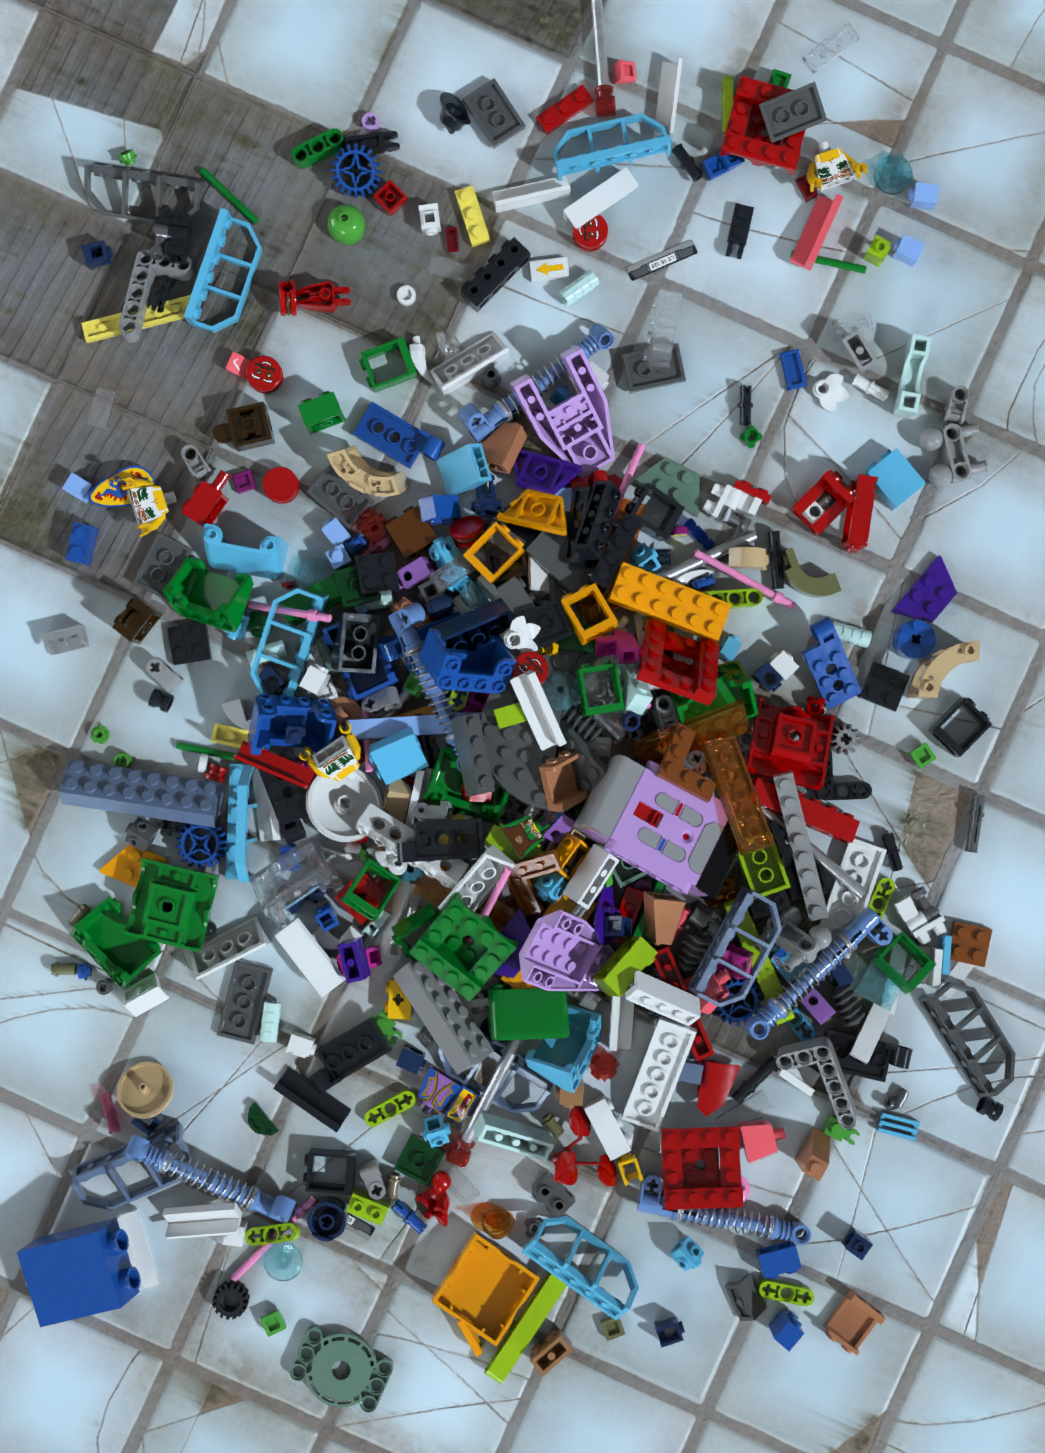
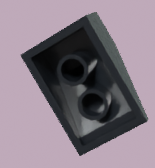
[331,612,381,674]

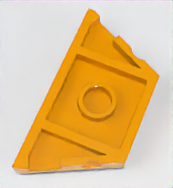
[497,489,567,536]
[99,844,168,888]

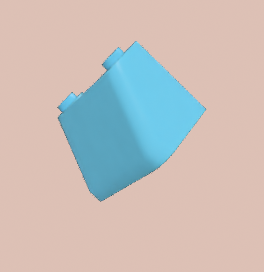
[203,523,288,579]
[525,1004,601,1093]

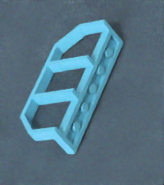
[553,113,672,181]
[184,208,263,333]
[250,588,329,697]
[225,764,258,882]
[521,1216,639,1321]

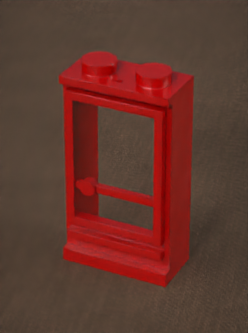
[841,474,878,553]

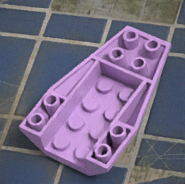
[519,909,615,991]

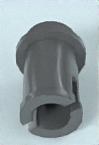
[96,978,115,995]

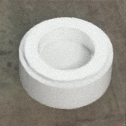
[397,285,416,306]
[198,753,209,773]

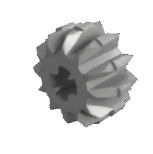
[830,723,861,755]

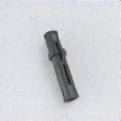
[965,794,986,853]

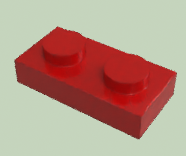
[733,480,772,506]

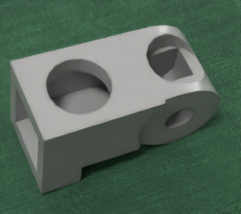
[413,801,453,821]

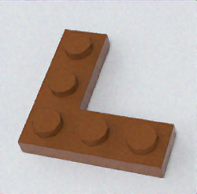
[656,723,717,803]
[507,849,563,916]

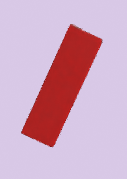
[233,740,315,789]

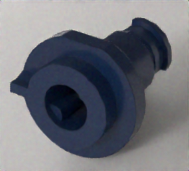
[471,474,502,517]

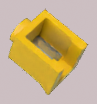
[617,1152,643,1186]

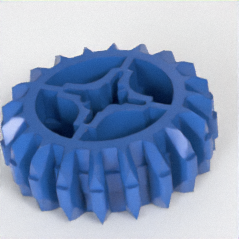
[330,143,382,198]
[175,824,228,870]
[714,977,764,1027]

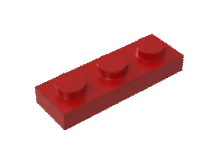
[536,85,594,135]
[612,885,644,945]

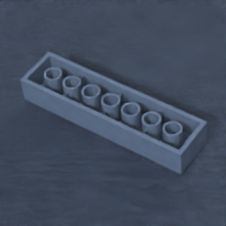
[59,759,224,828]

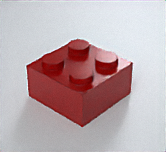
[373,180,408,217]

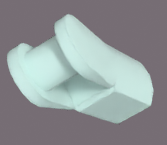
[362,907,392,939]

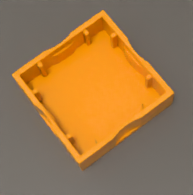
[431,1231,540,1347]

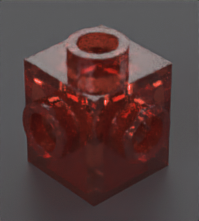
[358,508,388,542]
[589,1048,620,1082]

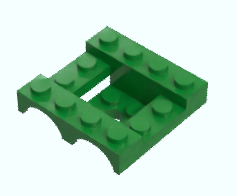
[123,857,220,952]
[409,893,519,1001]

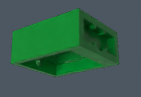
[359,337,418,393]
[575,660,625,717]
[340,858,401,922]
[391,903,439,961]
[872,931,936,995]

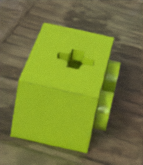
[346,1187,391,1226]

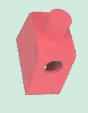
[684,969,732,1015]
[738,1120,786,1163]

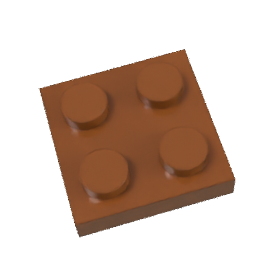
[950,921,992,967]

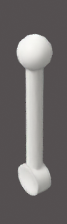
[314,842,353,861]

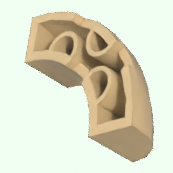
[374,779,412,856]

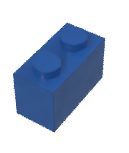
[418,494,462,525]
[66,522,99,566]
[756,1241,802,1279]
[768,1308,804,1352]

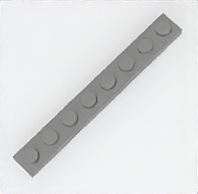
[773,771,829,922]

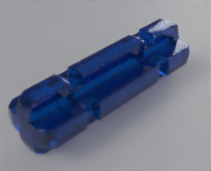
[684,518,715,551]

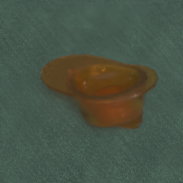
[471,1202,515,1240]

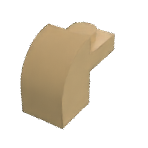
[728,547,769,571]

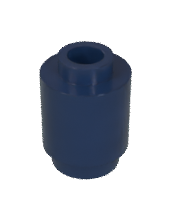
[425,594,455,619]

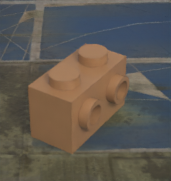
[555,1078,584,1108]
[530,1328,573,1376]

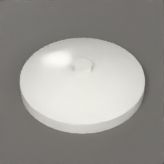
[306,769,383,842]

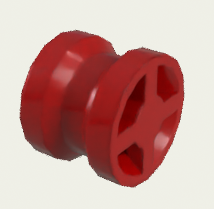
[204,762,228,783]

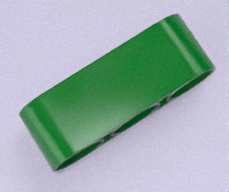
[291,128,345,169]

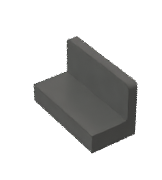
[725,1273,767,1321]

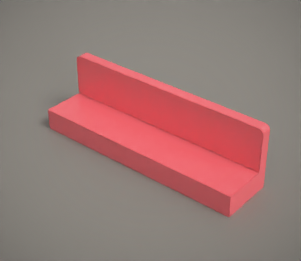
[790,194,843,271]

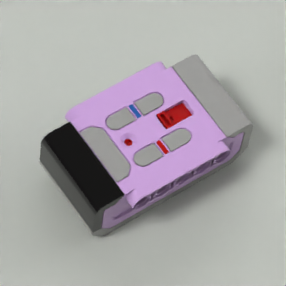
[573,755,750,901]

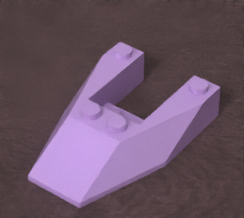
[509,345,615,477]

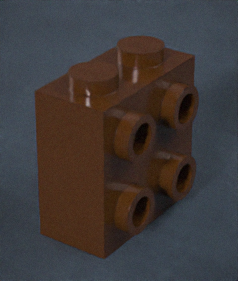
[385,505,438,561]

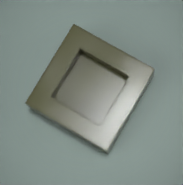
[600,1317,625,1341]

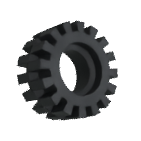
[212,1280,250,1320]

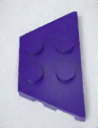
[514,449,582,495]
[891,555,957,623]
[476,908,531,978]

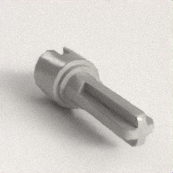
[566,991,601,1012]

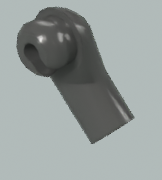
[883,1088,910,1110]

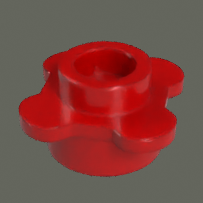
[806,695,826,715]

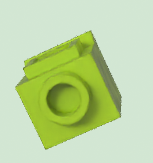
[862,235,891,267]

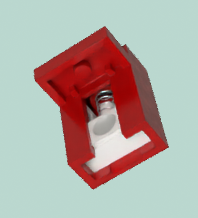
[790,469,856,537]

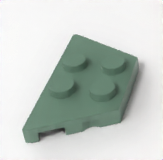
[632,457,700,518]

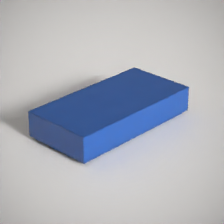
[779,349,807,391]

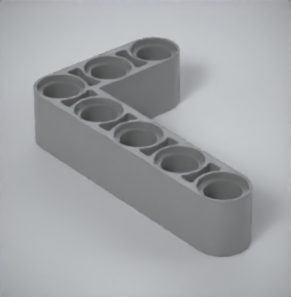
[119,249,194,343]
[776,1037,857,1129]

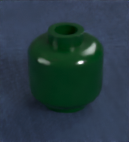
[247,610,274,638]

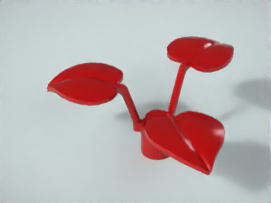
[553,1105,617,1187]

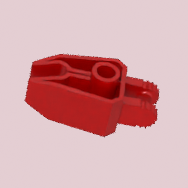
[296,281,351,313]

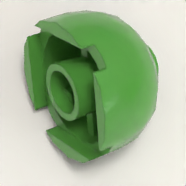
[328,204,366,245]

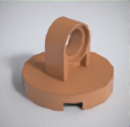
[330,697,362,735]

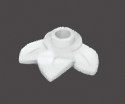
[812,374,850,412]
[503,616,541,653]
[375,839,408,875]

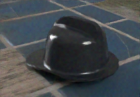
[440,92,471,134]

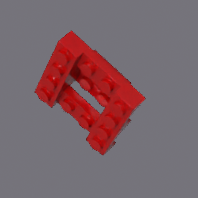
[719,76,806,175]
[636,617,720,706]
[744,697,835,791]
[660,1125,744,1210]

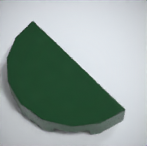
[248,1100,279,1136]

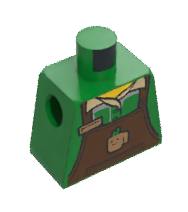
[500,815,550,860]

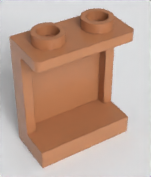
[539,751,588,812]
[823,1289,886,1355]

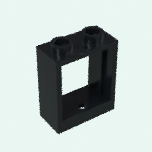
[624,482,685,542]
[928,697,992,757]
[303,1148,357,1195]

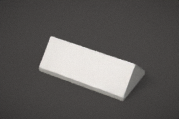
[429,332,509,397]
[438,844,515,912]
[189,916,271,980]
[275,918,346,997]

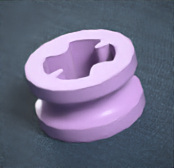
[362,112,380,133]

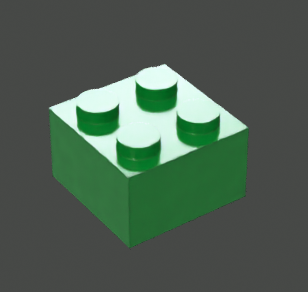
[297,391,346,435]

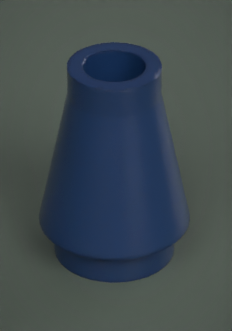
[619,712,640,732]

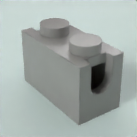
[839,326,878,372]

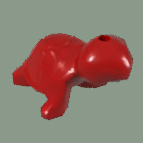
[415,1170,451,1227]

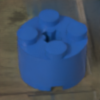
[892,620,936,660]

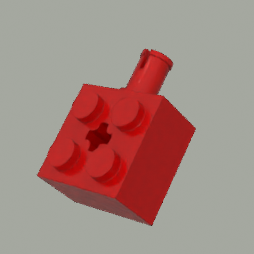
[181,470,231,528]
[335,867,389,925]

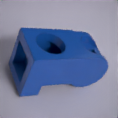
[314,901,340,933]

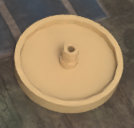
[117,1061,174,1119]

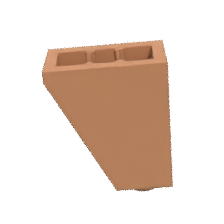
[482,422,528,475]
[643,891,686,946]
[794,1127,831,1182]

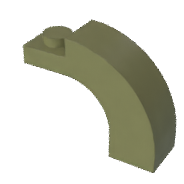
[782,547,842,598]

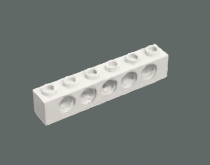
[355,803,469,889]

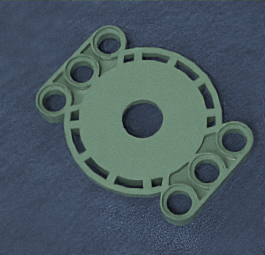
[289,1325,394,1413]

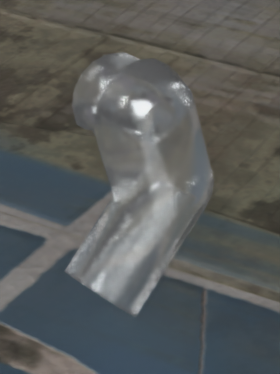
[435,331,459,356]

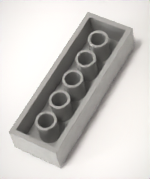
[393,959,494,1075]

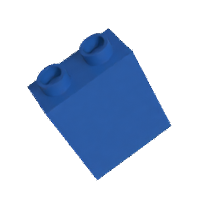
[17,1217,141,1327]

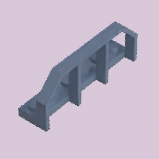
[687,886,782,1007]
[438,1031,553,1114]
[71,1121,191,1211]

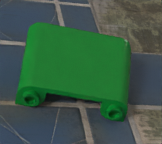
[163,557,254,633]
[669,660,759,738]
[423,747,508,823]
[71,896,162,989]
[488,983,570,1040]

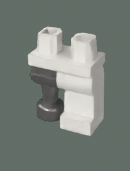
[702,483,762,533]
[891,886,947,945]

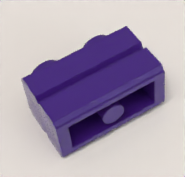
[337,937,371,983]

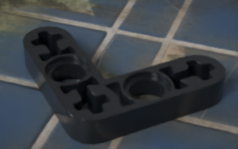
[815,749,872,801]

